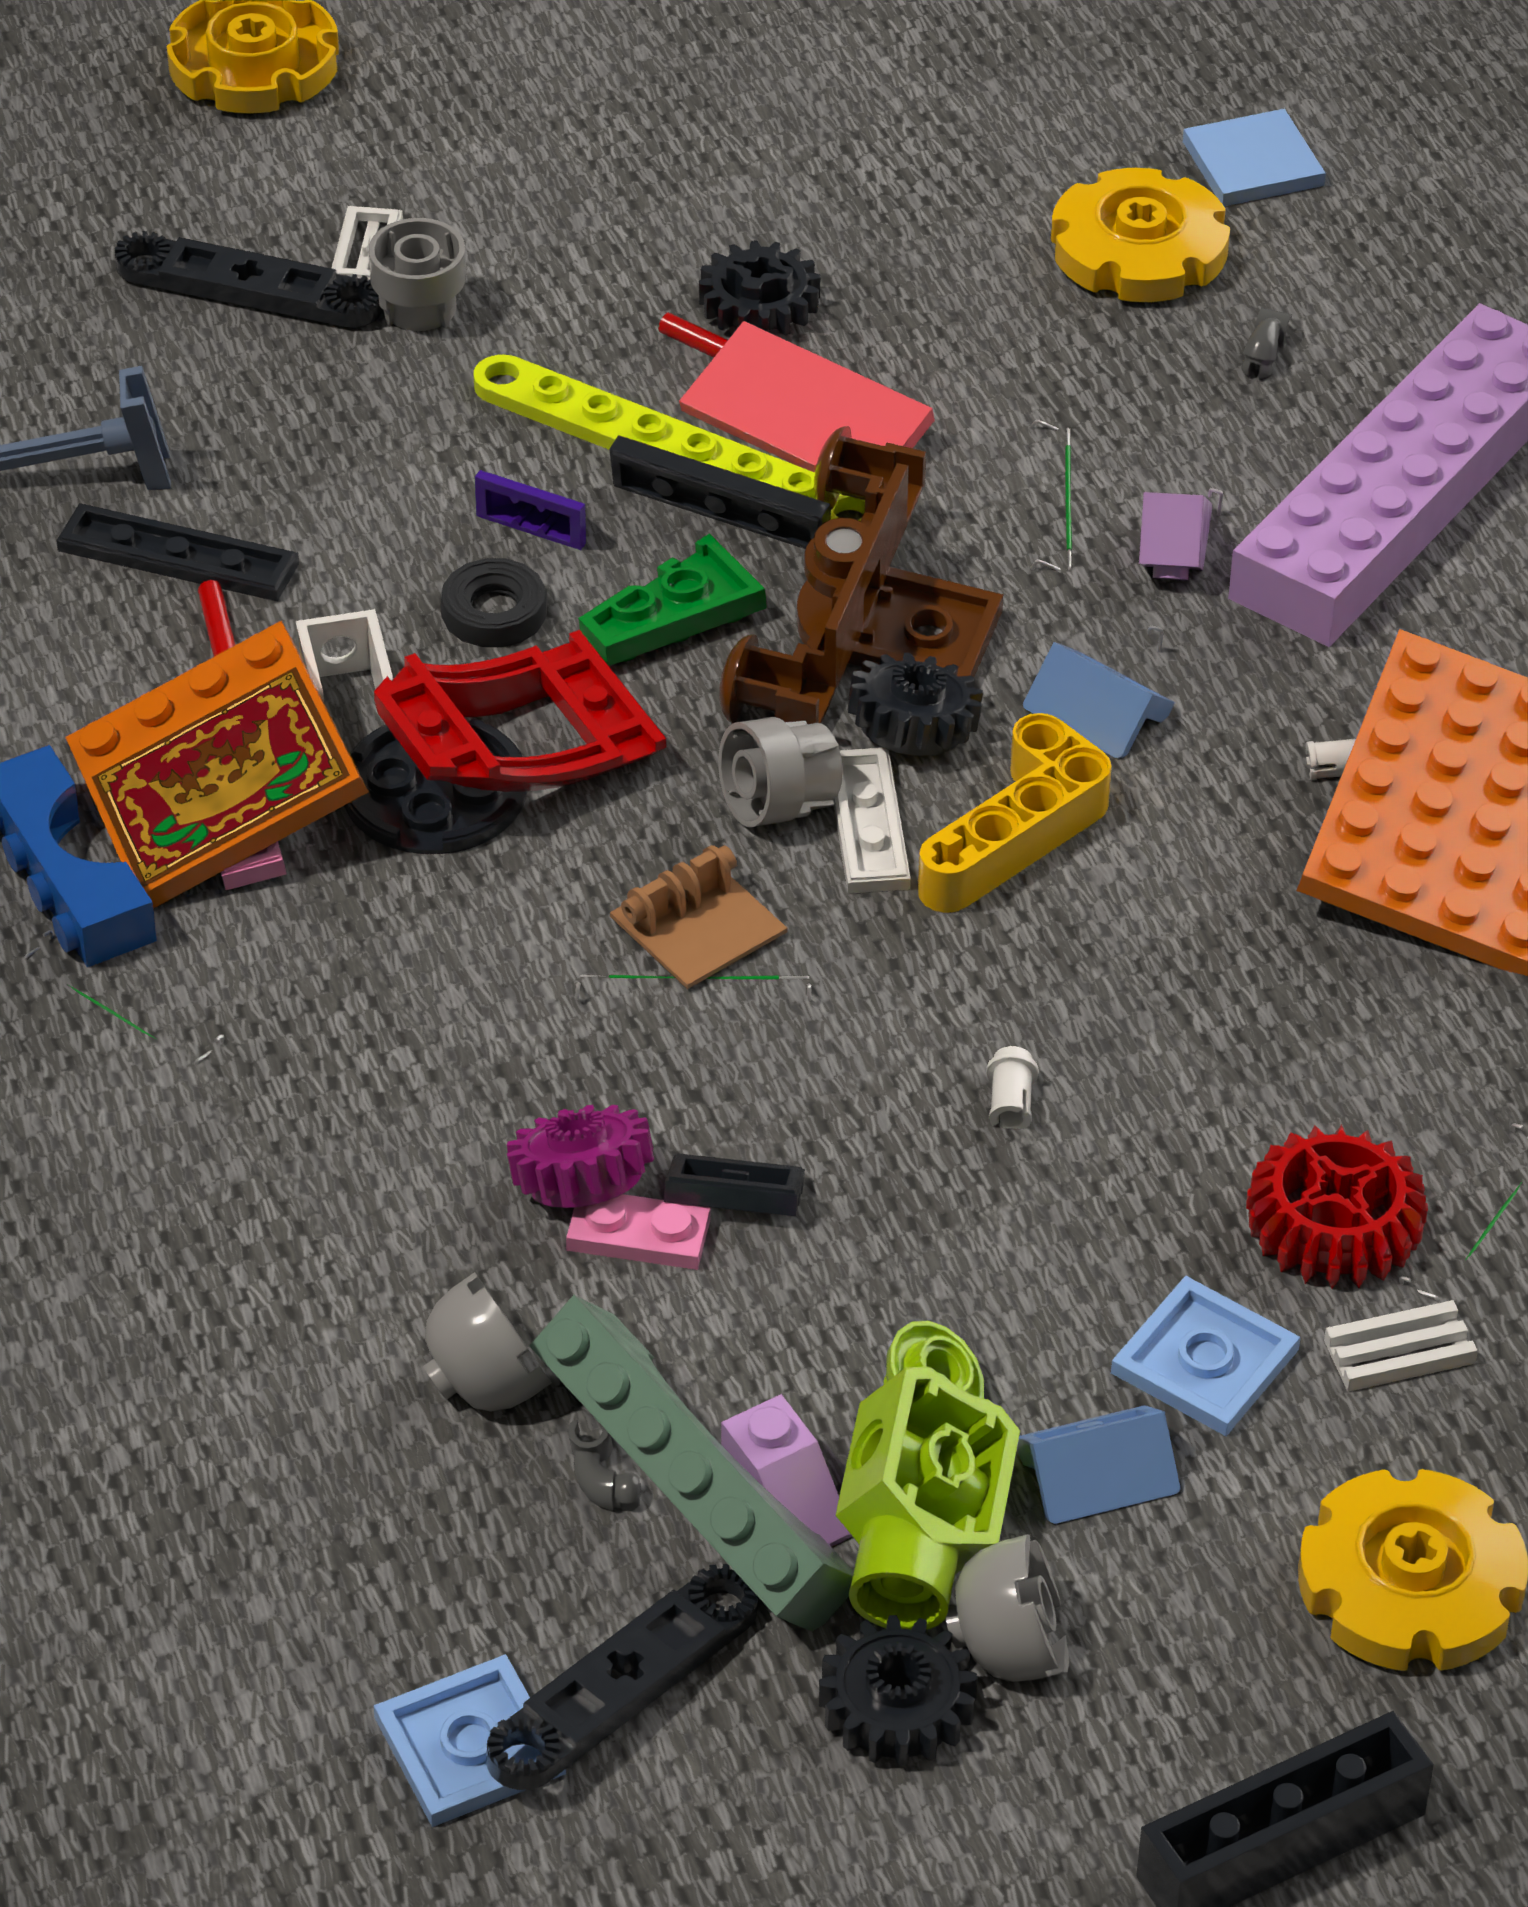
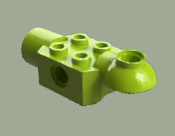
[835,1321,1020,1630]

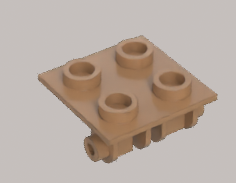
[610,845,788,989]

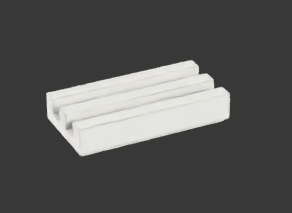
[332,206,403,281]
[1324,1300,1478,1392]

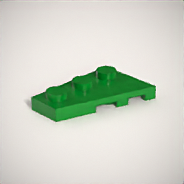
[578,533,767,666]

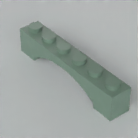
[529,1295,854,1631]

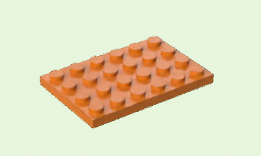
[1296,629,1528,976]

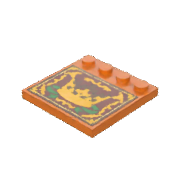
[66,621,368,909]

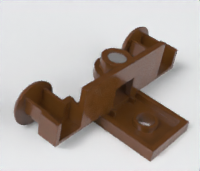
[719,426,1004,724]

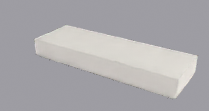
[833,748,911,894]

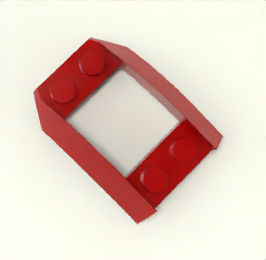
[374,629,666,792]

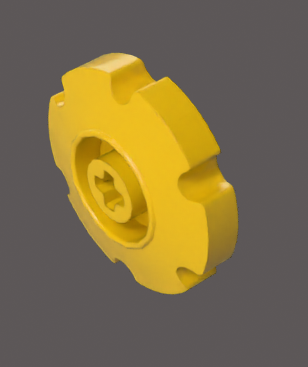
[167,0,339,113]
[1051,168,1230,302]
[1298,1469,1528,1671]

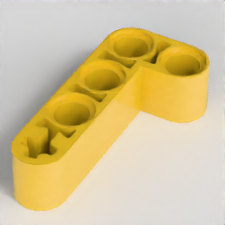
[918,713,1112,913]

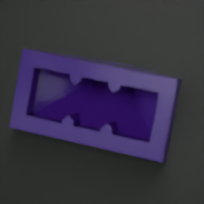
[475,470,586,550]

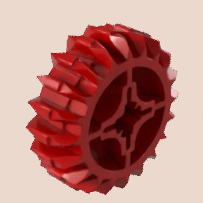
[1246,1124,1428,1289]

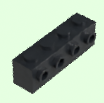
[1136,1711,1434,1907]

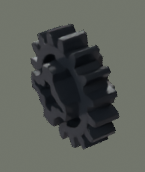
[699,240,821,335]

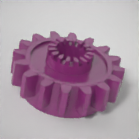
[506,1105,654,1208]

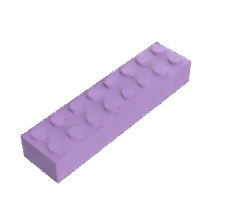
[1228,303,1528,647]

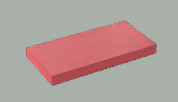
[679,321,935,472]

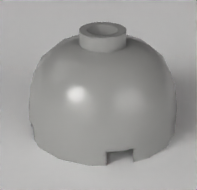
[423,1272,552,1412]
[946,1534,1069,1682]

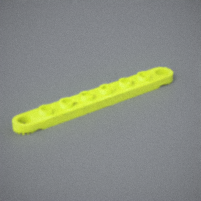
[473,355,865,521]

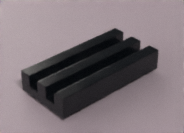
[664,1153,805,1216]

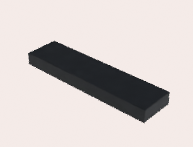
[609,435,831,549]
[56,503,299,602]

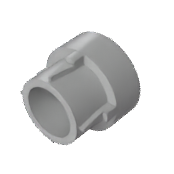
[369,218,466,331]
[718,717,843,827]

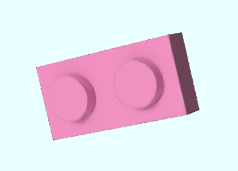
[566,1194,710,1270]

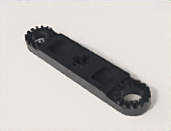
[115,231,382,328]
[486,1564,759,1790]

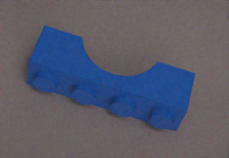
[0,745,157,967]

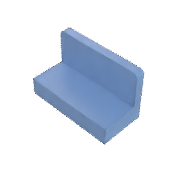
[1023,642,1175,759]
[1017,1405,1180,1524]

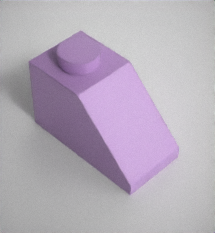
[1139,492,1212,580]
[721,1394,853,1547]

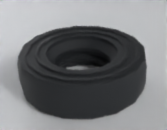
[440,558,547,647]

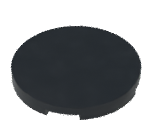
[345,718,527,854]

